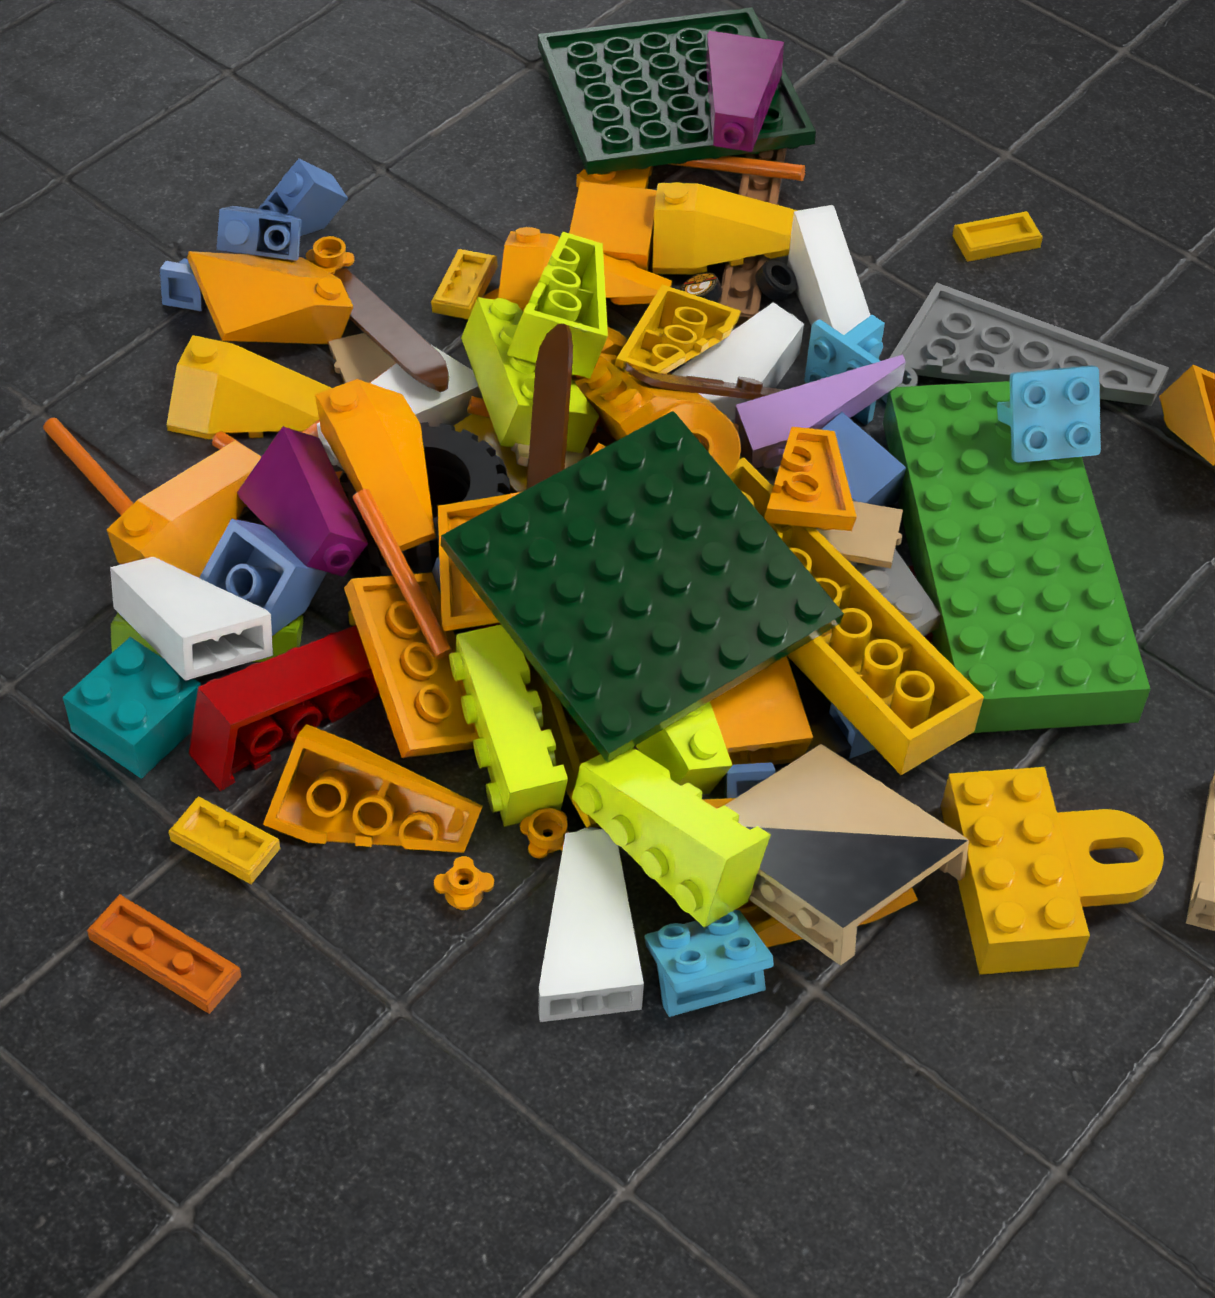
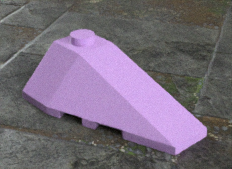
[735,355,906,469]

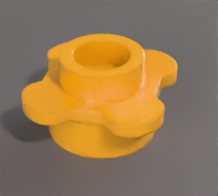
[306,236,354,275]
[520,808,569,859]
[434,856,494,910]

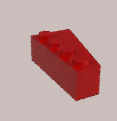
[189,625,380,791]

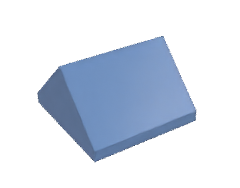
[821,412,906,506]

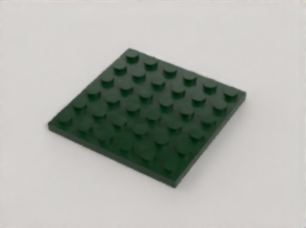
[538,7,816,175]
[441,411,844,762]

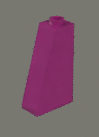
[706,31,784,152]
[237,426,368,577]

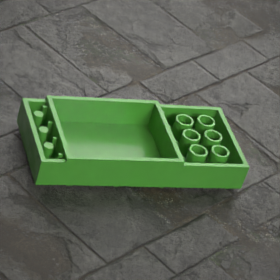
[883,381,1150,733]

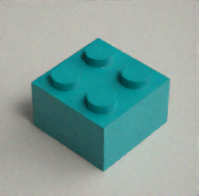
[63,637,201,779]

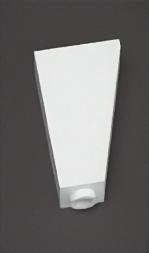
[787,205,870,335]
[672,302,804,423]
[317,345,483,469]
[110,556,273,681]
[538,827,644,1022]

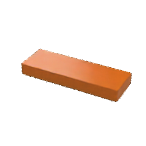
[87,894,242,1014]

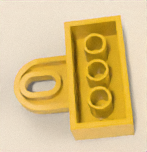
[941,767,1164,975]

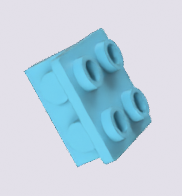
[804,315,885,425]
[997,365,1101,463]
[644,910,774,1017]

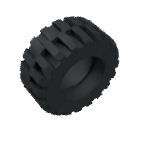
[340,422,510,577]

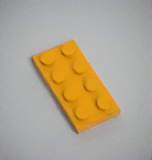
[344,573,479,758]

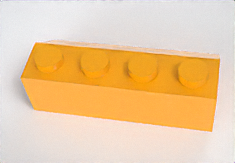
[571,353,717,441]

